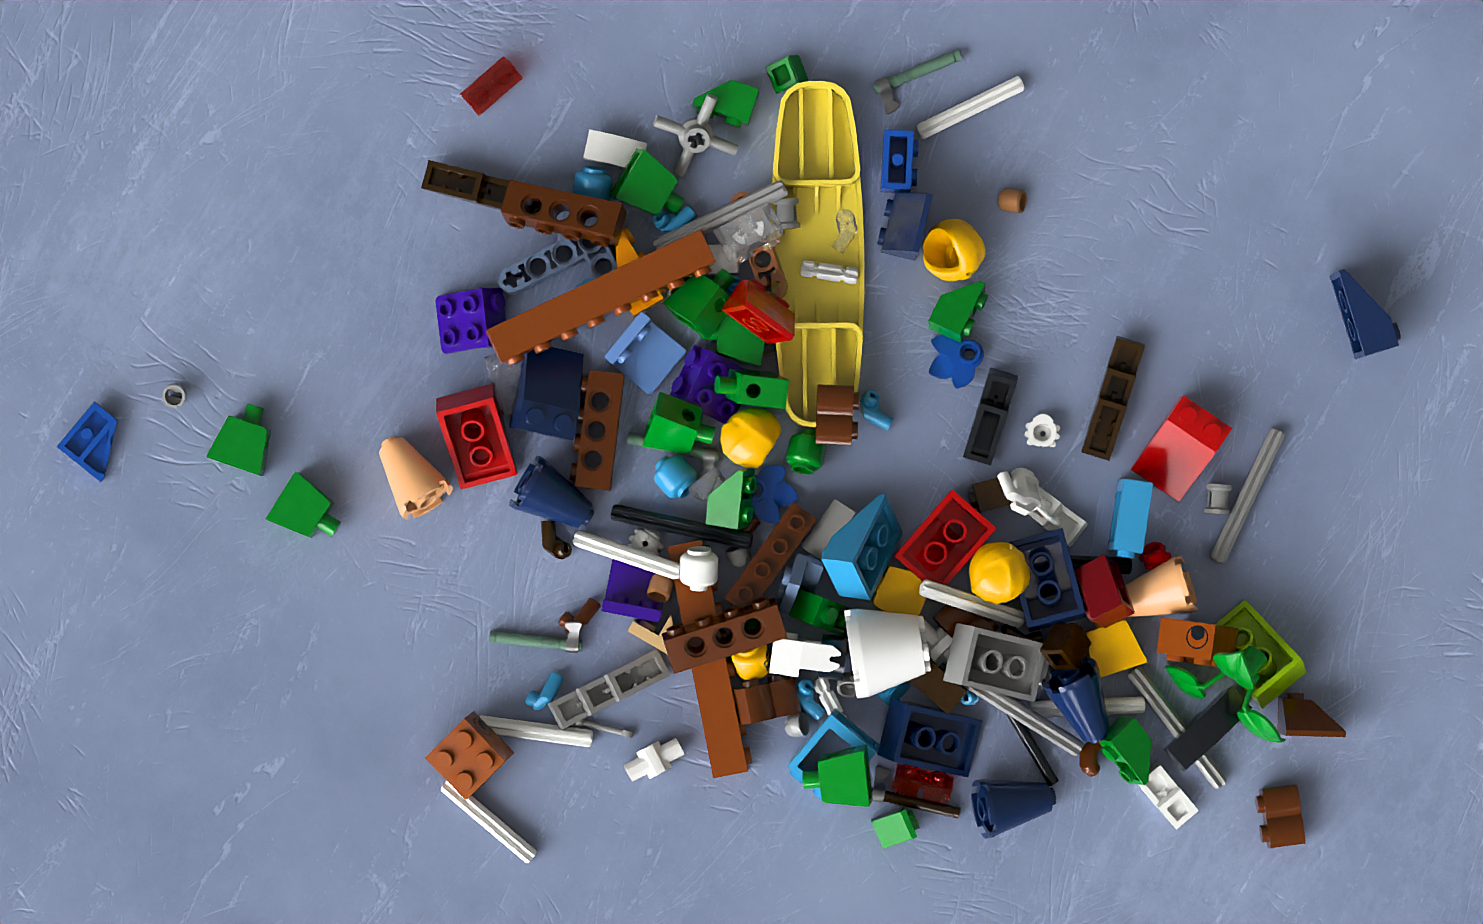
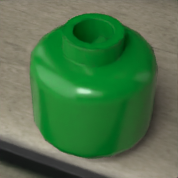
[786,429,826,475]

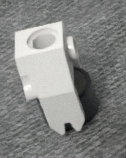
[769,632,848,681]

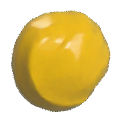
[922,219,986,281]
[720,408,782,468]
[969,542,1031,605]

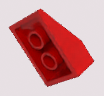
[721,279,795,344]
[436,384,517,490]
[1130,395,1232,502]
[894,490,997,586]

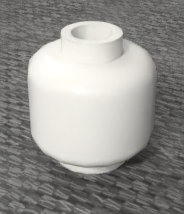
[680,546,719,591]

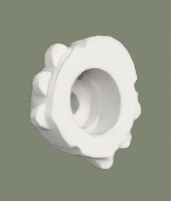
[1024,414,1060,447]
[627,527,664,556]

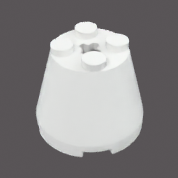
[844,609,931,699]

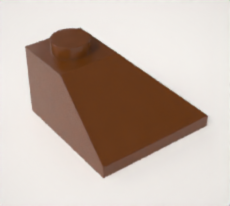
[1277,693,1346,737]

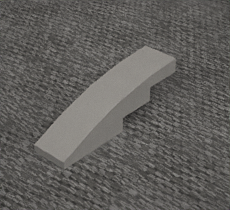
[548,649,670,730]

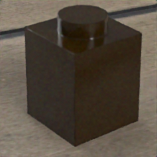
[968,477,1013,513]
[1040,623,1092,670]

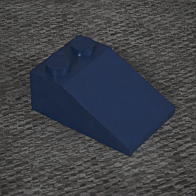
[877,193,933,261]
[1330,269,1401,359]
[509,347,584,440]
[1007,528,1086,632]
[877,698,983,777]

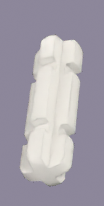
[800,260,858,284]
[813,678,847,718]

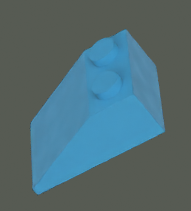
[821,494,903,600]

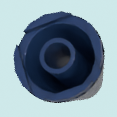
[509,456,594,528]
[1042,658,1110,744]
[971,779,1056,839]

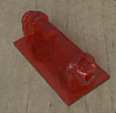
[460,56,523,116]
[891,764,954,804]

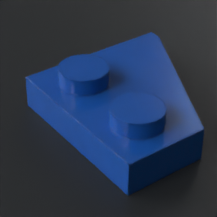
[57,401,118,482]

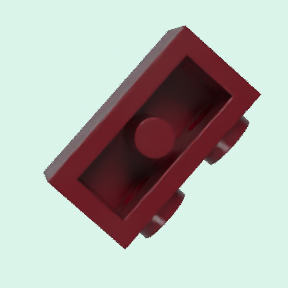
[1074,554,1135,628]

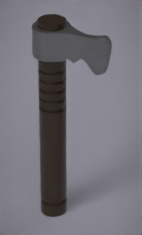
[872,766,961,819]

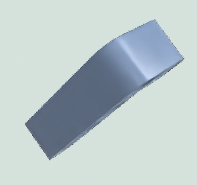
[498,238,617,295]

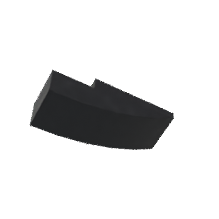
[963,367,1018,465]
[1163,686,1252,771]

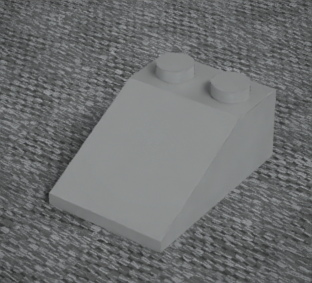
[943,623,1045,702]

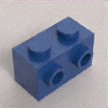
[880,130,919,193]

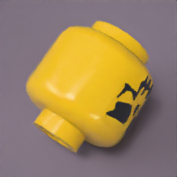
[731,644,771,681]

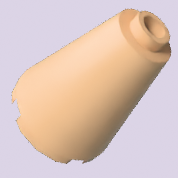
[379,436,453,520]
[1125,555,1198,617]

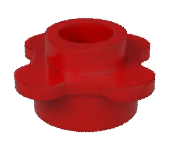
[1139,542,1172,570]

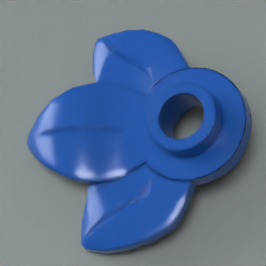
[929,335,984,389]
[752,465,798,524]

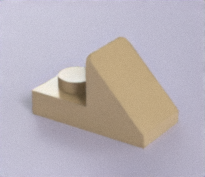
[628,615,674,654]

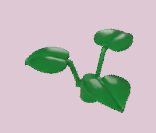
[1164,646,1286,743]

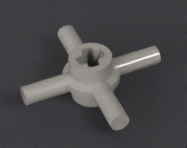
[653,94,738,176]

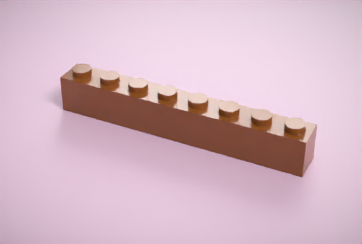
[486,230,716,366]
[667,540,753,778]

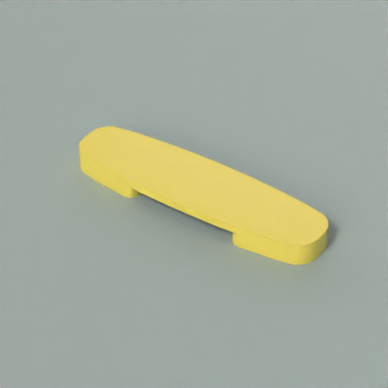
[771,81,864,429]

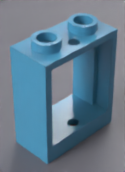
[1107,478,1153,559]
[787,708,880,800]

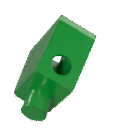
[609,148,684,215]
[663,268,735,340]
[700,315,765,368]
[714,369,789,409]
[642,392,715,454]
[206,403,271,476]
[265,471,341,538]
[802,745,873,807]

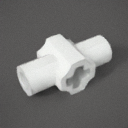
[924,619,953,666]
[624,738,684,782]

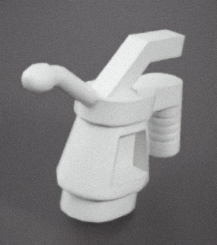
[997,468,1061,526]

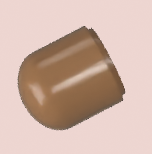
[997,188,1027,213]
[647,573,674,602]

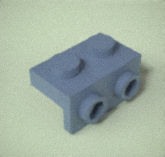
[776,553,824,614]

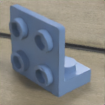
[604,311,686,395]

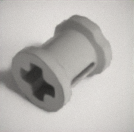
[773,198,800,229]
[1204,484,1232,515]

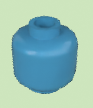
[572,165,612,201]
[654,455,697,499]

